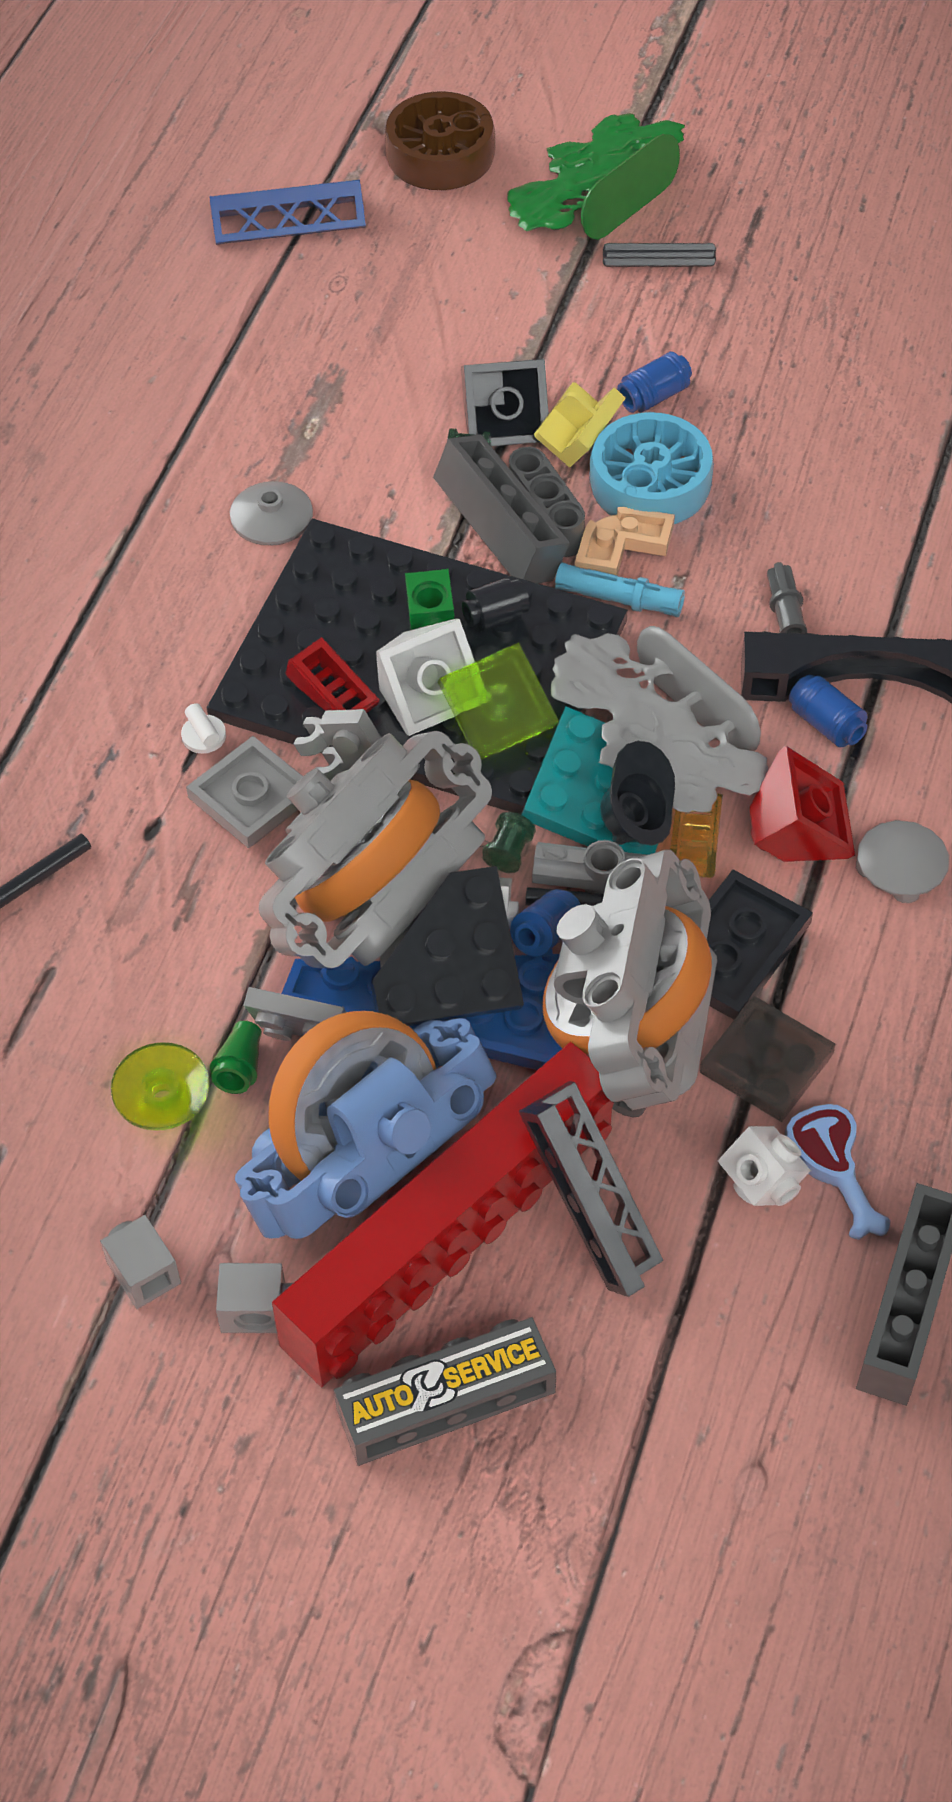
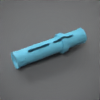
[555,562,685,617]

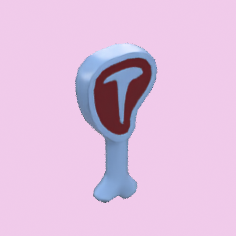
[785,1104,890,1240]

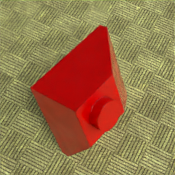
[749,746,855,862]

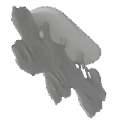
[551,626,768,813]

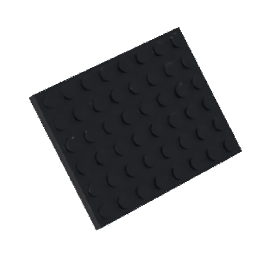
[206,518,628,815]

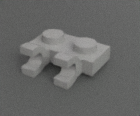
[294,709,381,781]

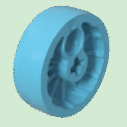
[589,412,714,524]

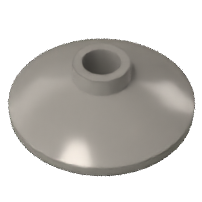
[230,481,313,545]

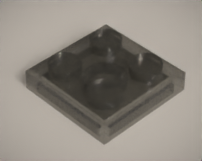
[700,996,836,1122]

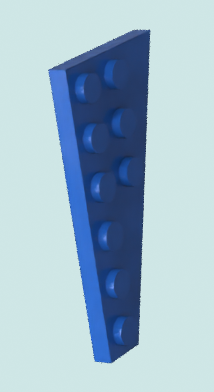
[281,949,562,1070]

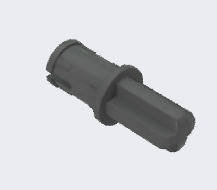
[767,562,807,634]

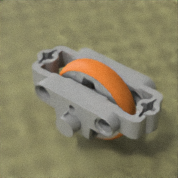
[259,731,492,968]
[543,849,717,1110]

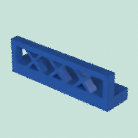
[209,180,366,245]

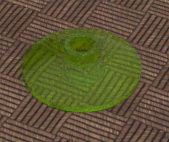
[111,1042,210,1131]

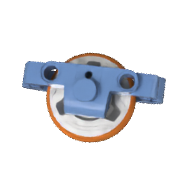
[235,1011,496,1239]

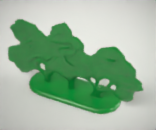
[507,113,685,239]

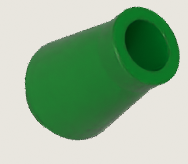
[210,1021,262,1094]

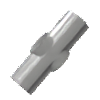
[532,840,646,894]

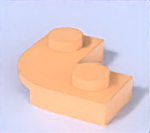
[575,507,675,575]

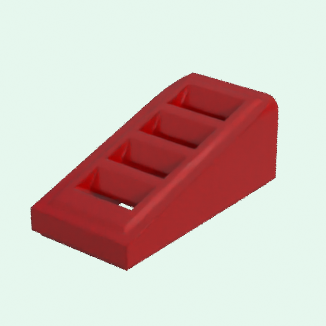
[285,637,380,713]

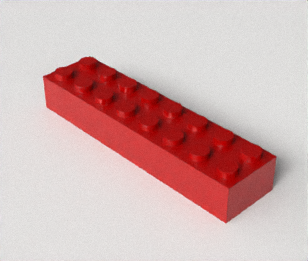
[272,1041,614,1388]

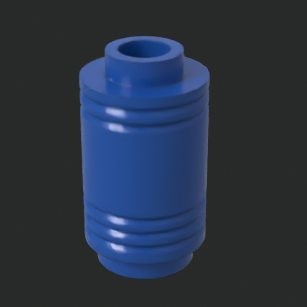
[617,351,692,413]
[789,675,868,747]
[510,889,581,956]

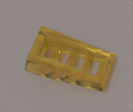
[670,793,723,878]

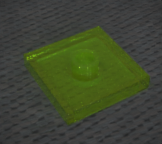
[437,643,559,760]

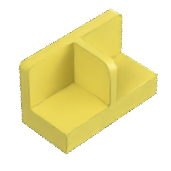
[534,382,626,467]

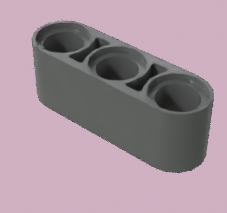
[509,447,585,557]

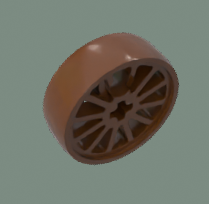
[385,91,495,190]

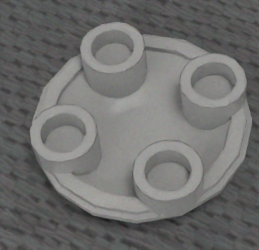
[856,820,949,903]

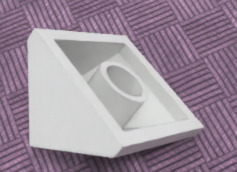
[376,619,489,736]

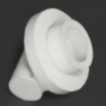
[181,703,226,754]

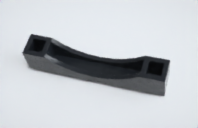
[741,631,952,703]

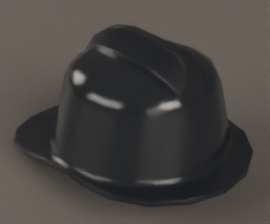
[600,740,675,846]

